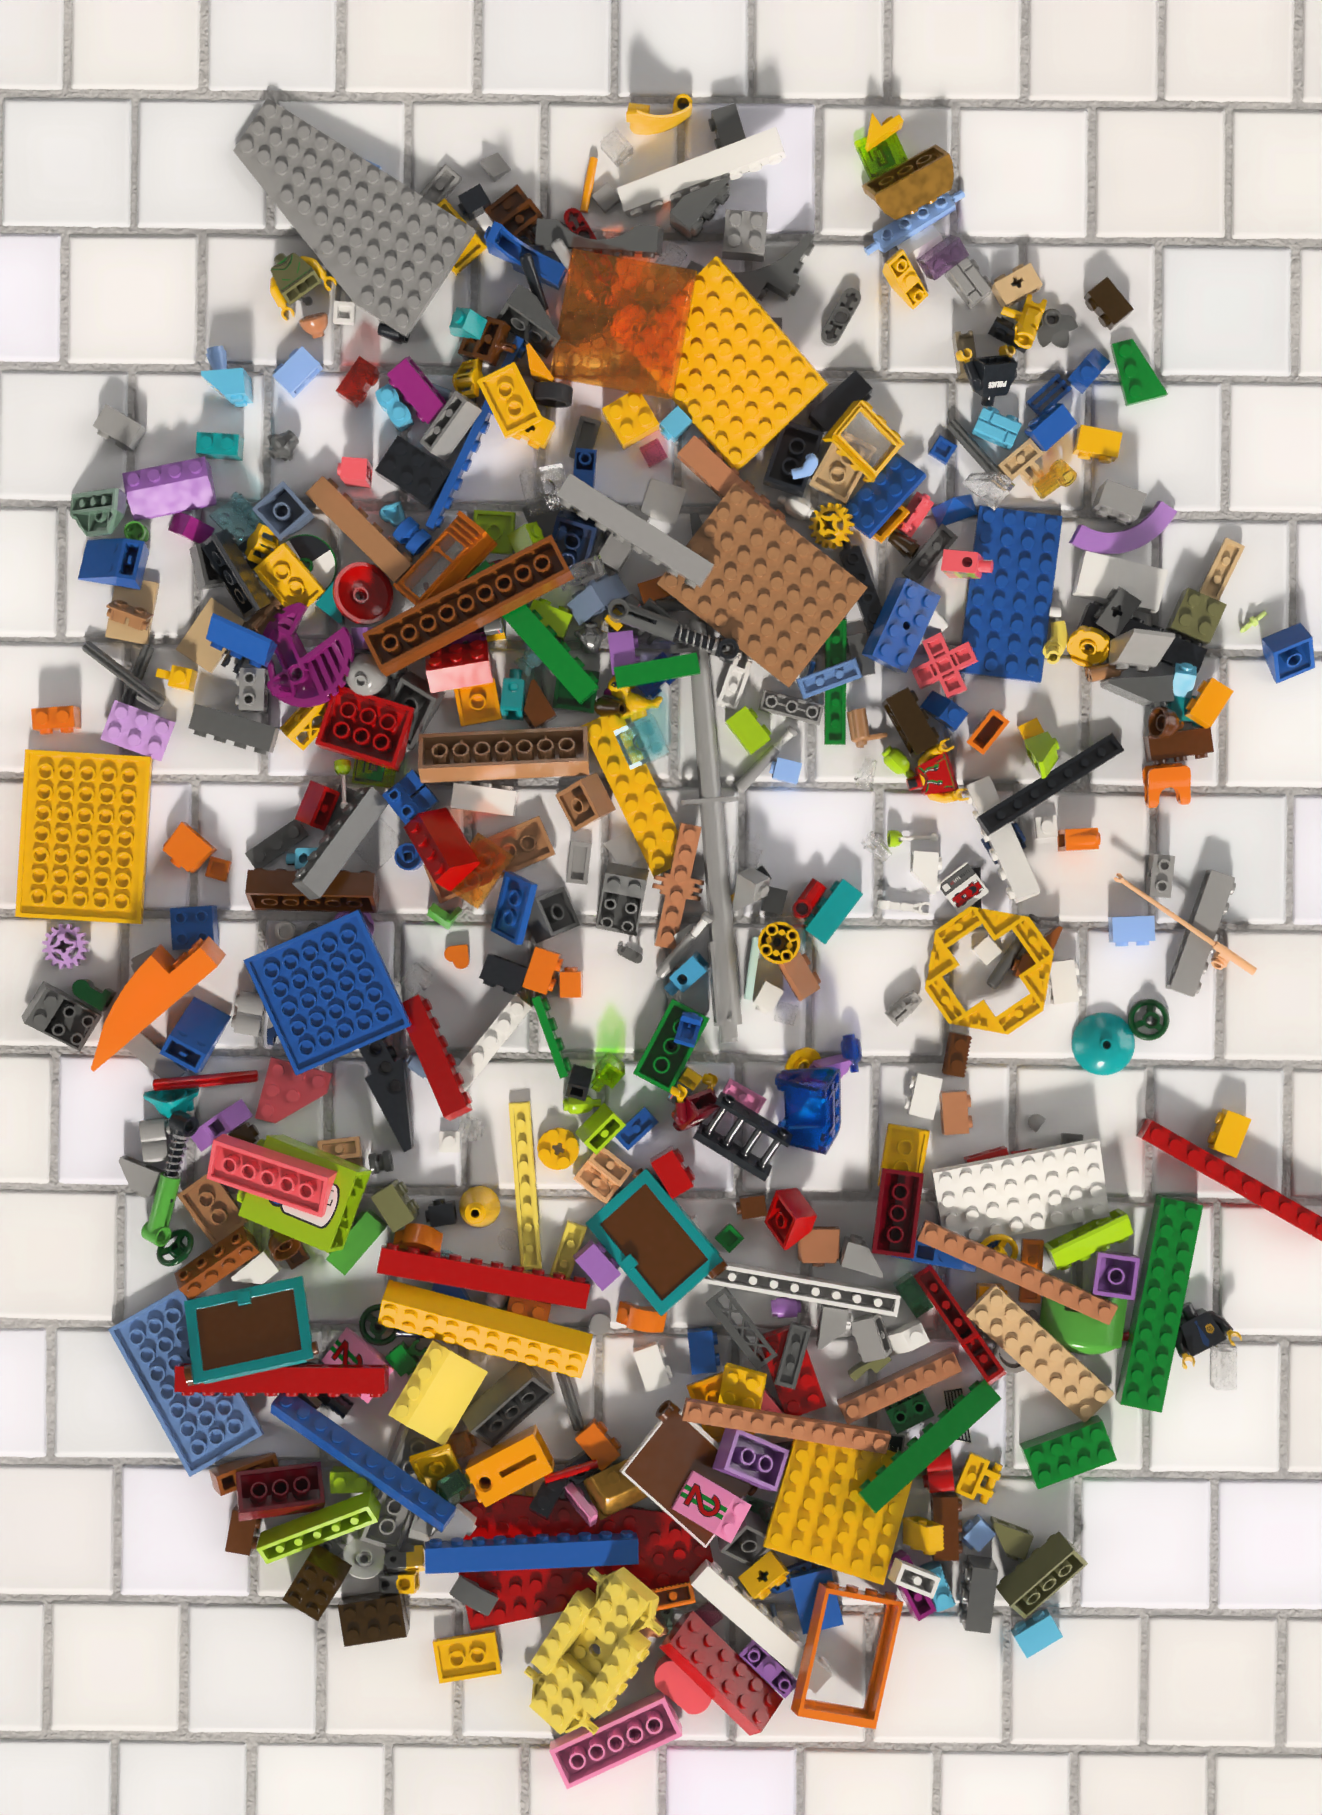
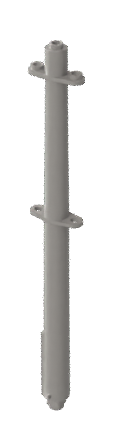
[668,618,742,1043]

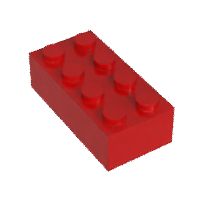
[759,1322,827,1416]

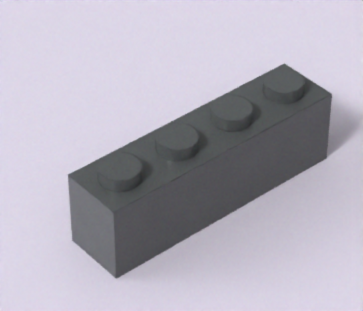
[188,704,280,755]

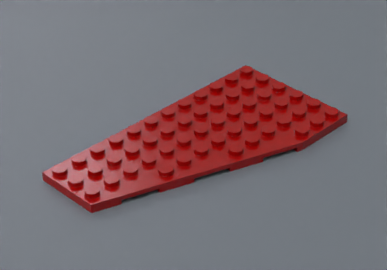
[452,1493,713,1631]

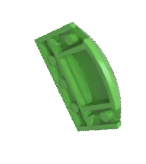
[1039,1291,1128,1354]

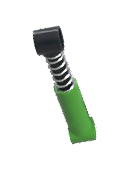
[141,1110,199,1247]

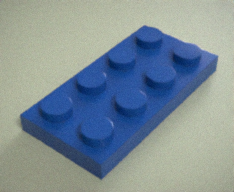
[844,452,926,539]

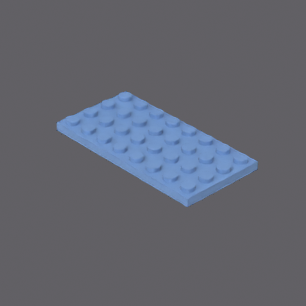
[108,1289,264,1477]

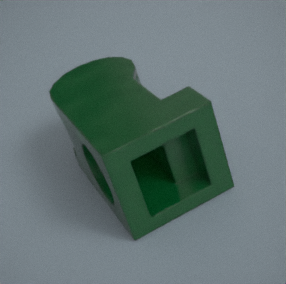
[72,979,117,1011]

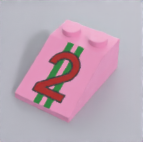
[321,1327,394,1403]
[671,1470,752,1543]

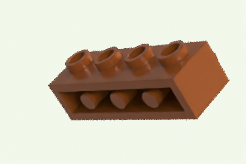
[174,1225,260,1300]

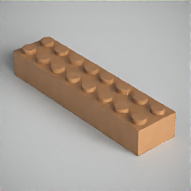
[418,726,589,783]

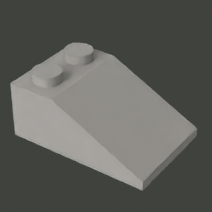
[1109,628,1175,672]

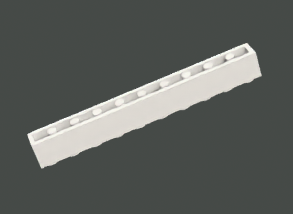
[701,1261,901,1317]

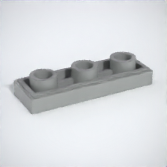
[758,689,824,726]

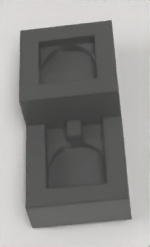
[449,1575,499,1616]

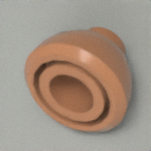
[299,312,328,339]

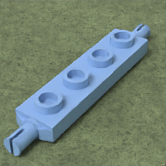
[864,189,965,256]

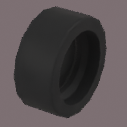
[532,381,573,408]

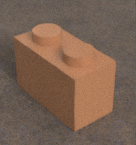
[939,1090,973,1135]

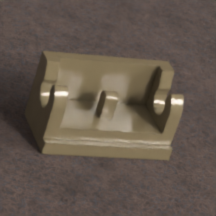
[952,330,976,379]

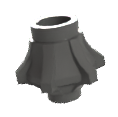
[267,430,299,461]
[574,621,607,654]

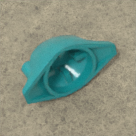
[143,1088,199,1119]

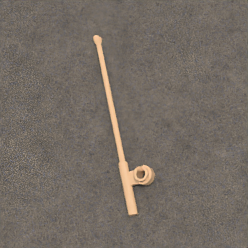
[1114,873,1257,975]

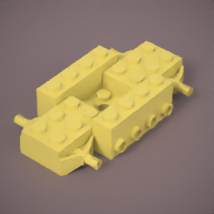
[524,1567,665,1735]

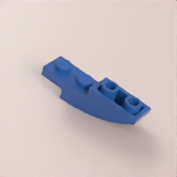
[891,1239,976,1272]

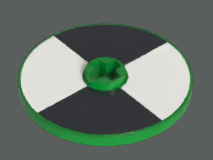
[285,534,337,590]

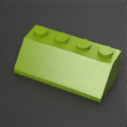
[1044,1208,1134,1271]

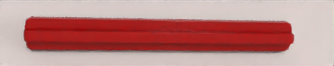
[153,1070,259,1091]

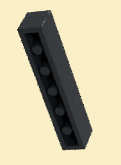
[1077,601,1208,673]

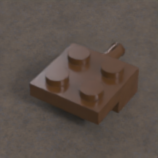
[484,184,543,246]
[458,316,516,367]

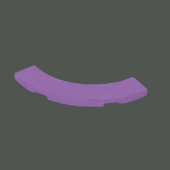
[1069,501,1177,554]

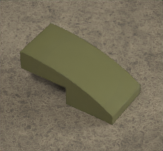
[848,1356,892,1382]

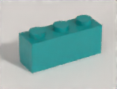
[804,879,863,944]

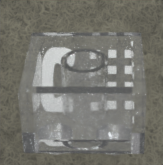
[519,463,566,517]

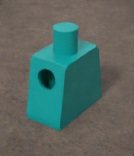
[500,669,526,721]

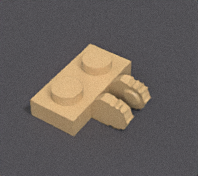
[998,438,1044,487]

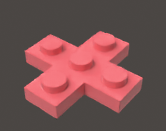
[911,632,978,699]

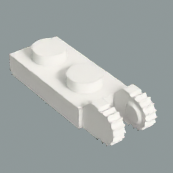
[716,650,753,711]

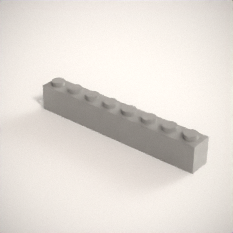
[556,474,714,589]

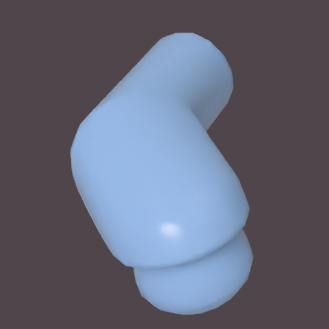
[791,453,818,480]

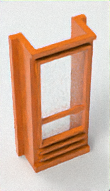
[392,511,498,606]

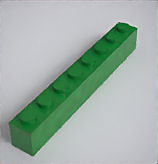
[467,560,599,704]
[858,1379,1002,1513]

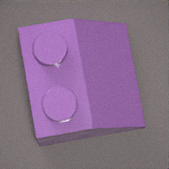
[1092,1252,1140,1300]

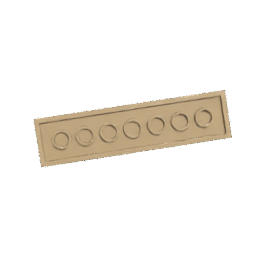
[965,1283,1114,1422]

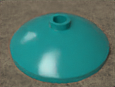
[1071,1012,1135,1075]

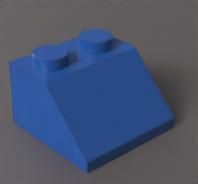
[1262,623,1315,684]

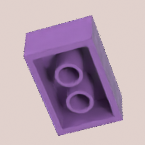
[712,1428,789,1492]

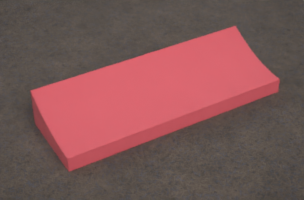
[207,1134,337,1217]

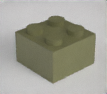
[1166,587,1227,646]
[370,1179,420,1233]

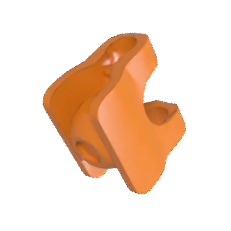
[1142,763,1191,808]

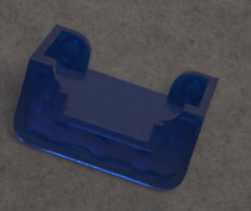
[775,1067,841,1155]

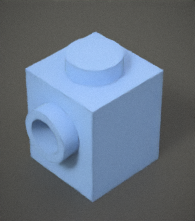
[961,1514,996,1552]

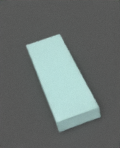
[744,936,759,1000]

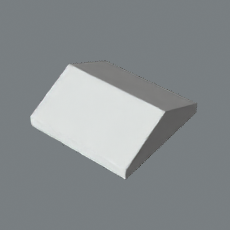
[895,224,950,276]

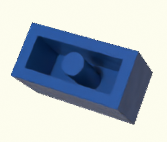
[1024,403,1077,451]
[687,1326,721,1375]

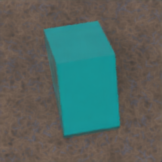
[316,581,345,626]

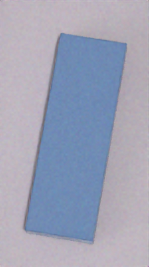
[796,657,862,699]

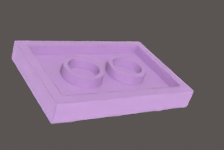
[100,700,176,761]

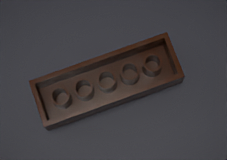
[245,868,380,913]

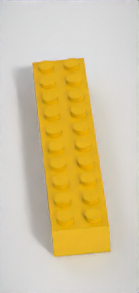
[377,1279,593,1378]

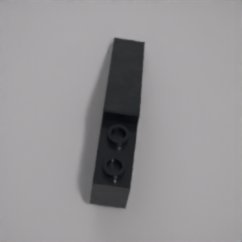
[359,1036,414,1152]

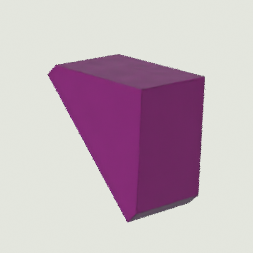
[168,512,215,544]

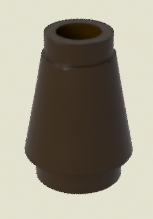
[888,531,920,559]
[594,696,626,717]

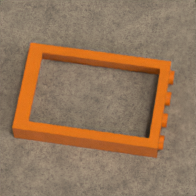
[791,1581,904,1729]

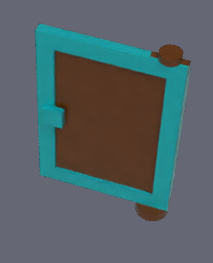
[585,1168,728,1316]
[184,1276,319,1386]

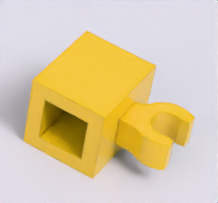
[156,665,198,692]

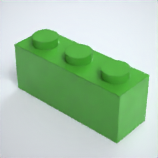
[326,1209,388,1275]

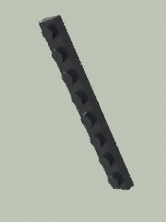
[976,733,1124,836]

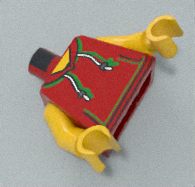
[906,738,969,803]

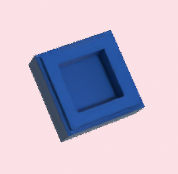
[928,435,957,465]

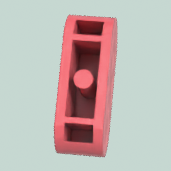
[654,1655,711,1714]

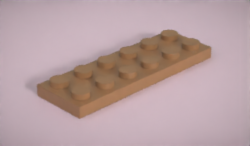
[423,816,556,904]

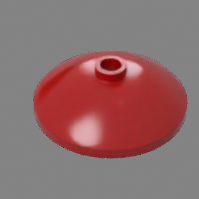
[333,562,393,625]

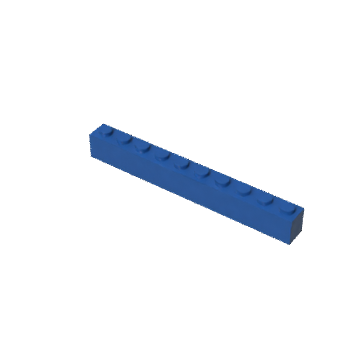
[270,1393,457,1533]
[425,1530,639,1574]

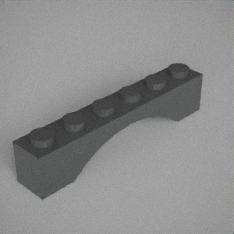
[535,218,664,259]

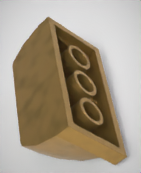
[862,144,954,220]
[583,1458,648,1520]

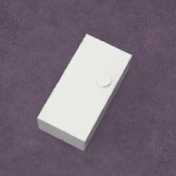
[1072,551,1168,615]

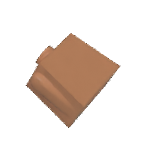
[797,1226,840,1267]

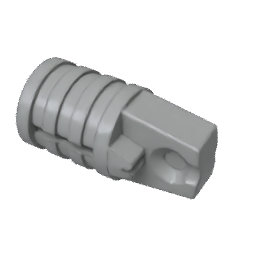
[884,990,922,1026]

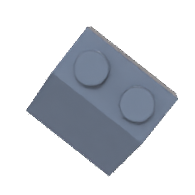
[252,481,315,541]

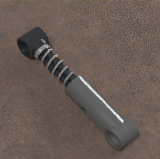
[608,598,739,663]

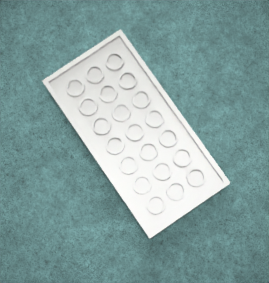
[932,1138,1110,1242]

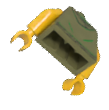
[270,253,337,321]

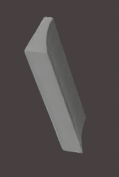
[357,1423,442,1552]

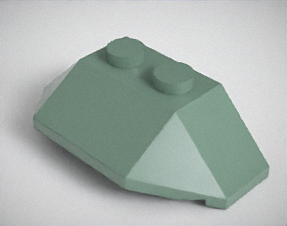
[70,488,127,537]

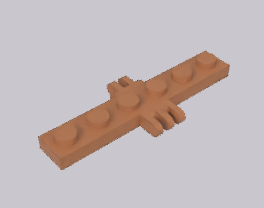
[652,822,704,949]

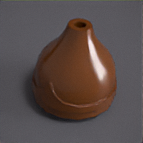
[1148,706,1184,739]
[268,1229,301,1261]

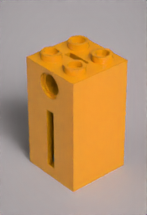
[464,1424,555,1507]

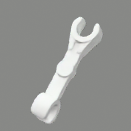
[877,900,930,916]

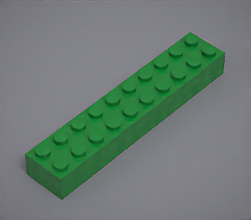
[1115,1194,1203,1413]

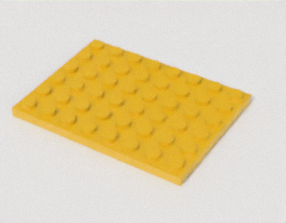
[627,256,828,472]
[15,749,153,924]

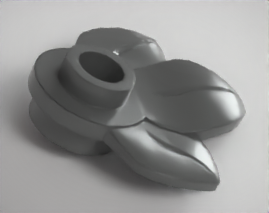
[1037,309,1078,348]

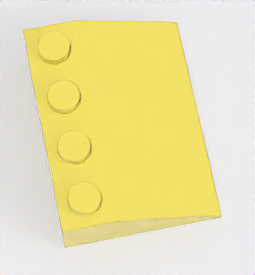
[388,1339,488,1445]

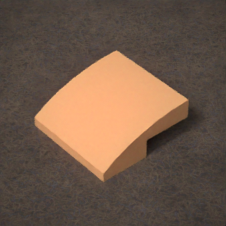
[317,1136,363,1167]
[573,1147,633,1205]

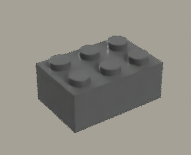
[957,1555,998,1634]

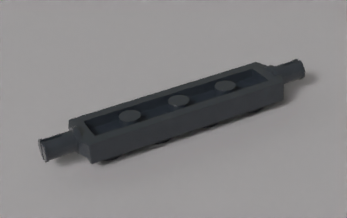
[839,535,882,632]

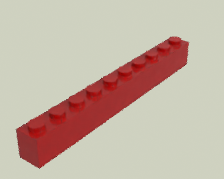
[1137,1118,1322,1241]
[377,1243,591,1310]
[174,1363,389,1397]

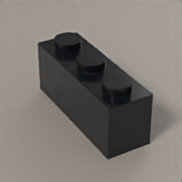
[808,370,873,435]

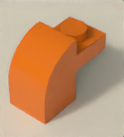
[393,1223,443,1253]
[616,1301,667,1333]

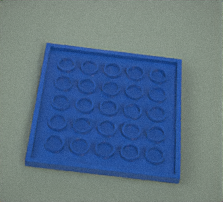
[243,909,412,1076]

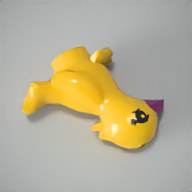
[603,676,663,722]

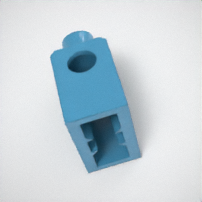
[664,951,710,996]

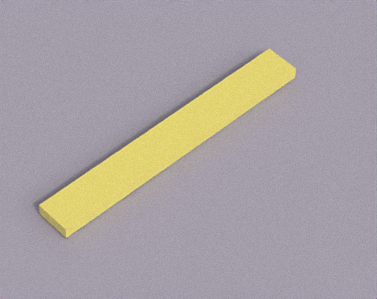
[509,1101,542,1270]

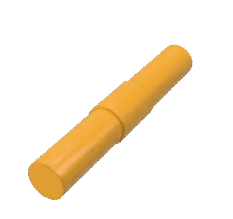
[580,157,598,213]

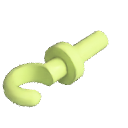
[1240,611,1267,633]

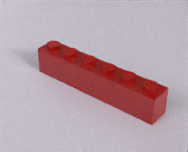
[402,994,473,1121]

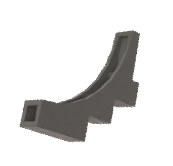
[682,232,815,302]

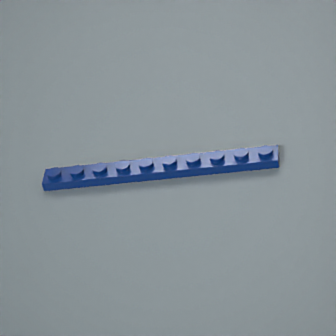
[425,336,526,532]

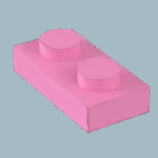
[722,1078,766,1113]
[564,1482,598,1527]

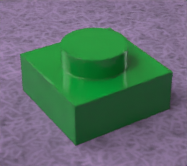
[715,1223,744,1253]

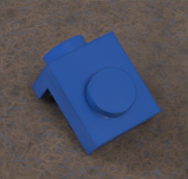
[674,1012,703,1048]

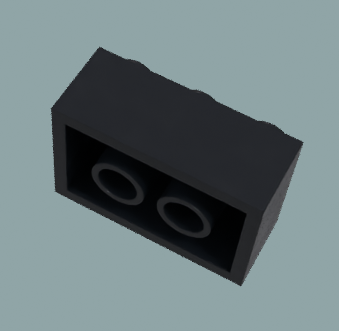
[763,421,824,497]
[375,436,451,509]

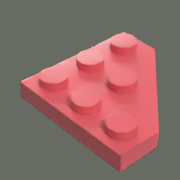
[255,1057,333,1123]

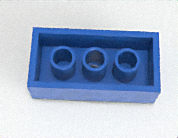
[862,578,941,673]

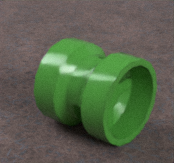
[124,521,149,543]

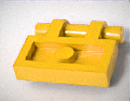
[954,1452,1003,1505]

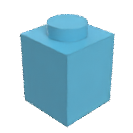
[660,406,692,443]
[1173,663,1197,698]

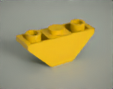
[882,248,928,309]

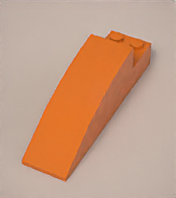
[91,936,226,1072]

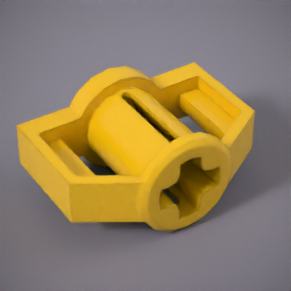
[452,358,483,399]
[244,523,279,564]

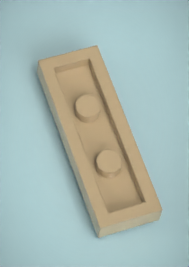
[1199,537,1245,601]

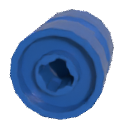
[392,516,433,557]
[394,843,423,871]

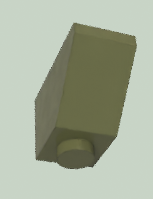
[990,1516,1034,1560]

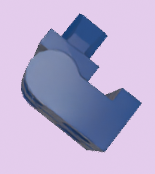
[382,769,440,825]

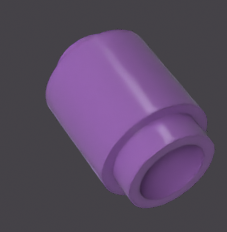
[771,1297,801,1319]

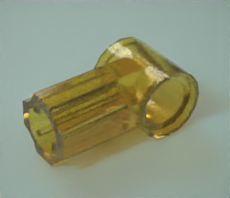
[1032,459,1077,499]

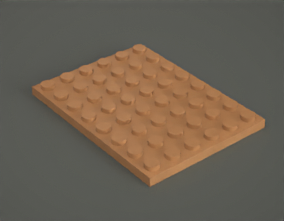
[657,483,868,688]

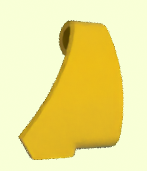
[626,94,692,135]

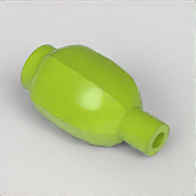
[881,746,915,778]
[563,1095,602,1114]

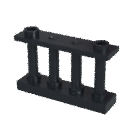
[693,1092,793,1182]

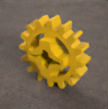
[809,502,855,549]

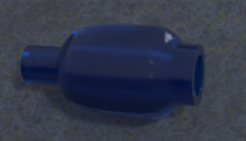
[840,1034,862,1073]

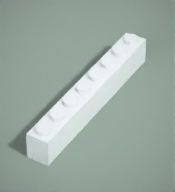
[617,127,786,218]
[689,1559,832,1694]

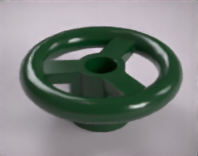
[1128,999,1170,1041]
[156,1229,194,1267]
[359,1304,400,1346]

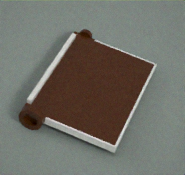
[620,1400,758,1548]

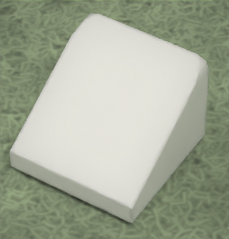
[926,611,948,636]

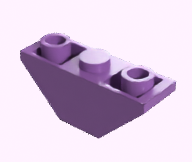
[191,1099,253,1152]
[739,1639,797,1698]

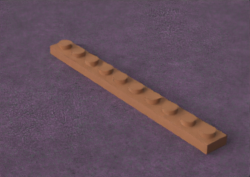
[916,1219,1118,1325]
[681,1398,891,1454]

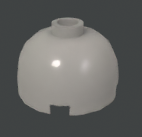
[345,653,388,696]

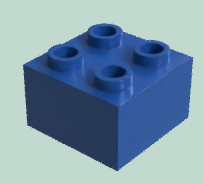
[170,906,219,950]

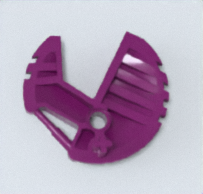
[262,602,354,708]

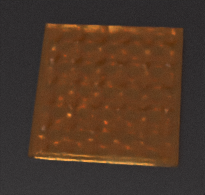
[550,249,697,400]

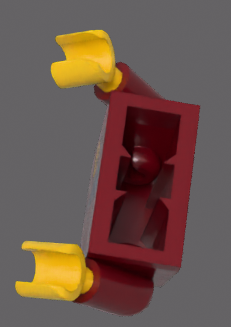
[670,1073,720,1131]

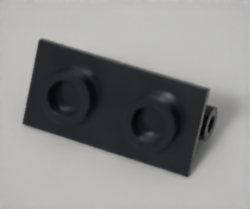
[988,316,1027,353]

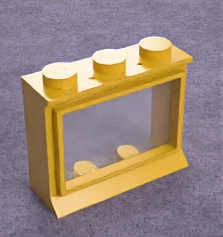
[822,400,904,482]

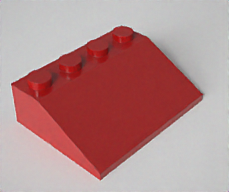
[315,685,415,772]

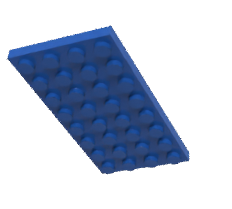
[959,505,1063,683]

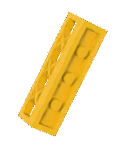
[279,678,346,751]

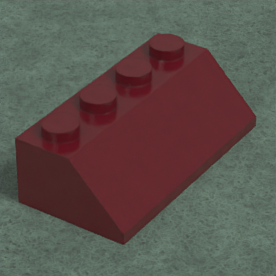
[871,1168,924,1259]
[235,1461,325,1521]

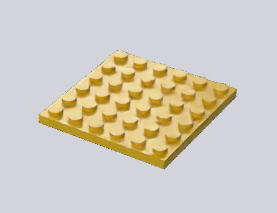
[762,1439,913,1585]

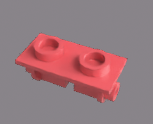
[896,491,934,538]

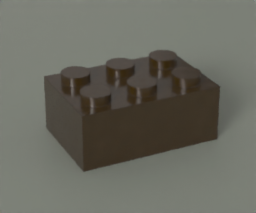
[882,687,939,758]
[282,1545,352,1621]
[338,1592,410,1647]

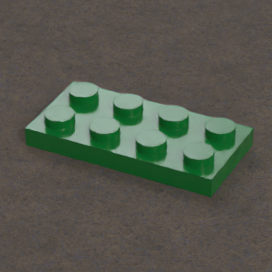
[532,994,572,1079]

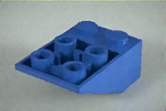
[78,538,149,590]
[159,997,232,1073]

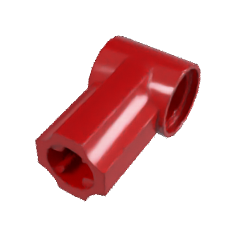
[792,878,827,919]

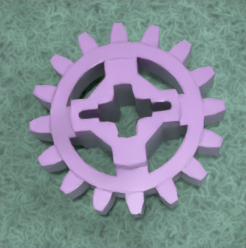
[42,924,90,969]

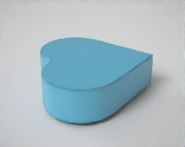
[379,501,406,528]

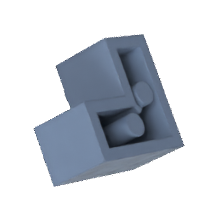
[566,573,630,626]

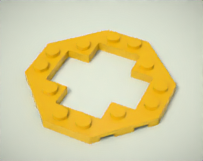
[925,906,1054,1035]

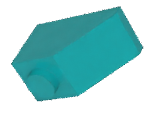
[449,307,487,340]

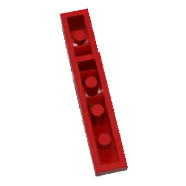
[913,1264,1007,1386]

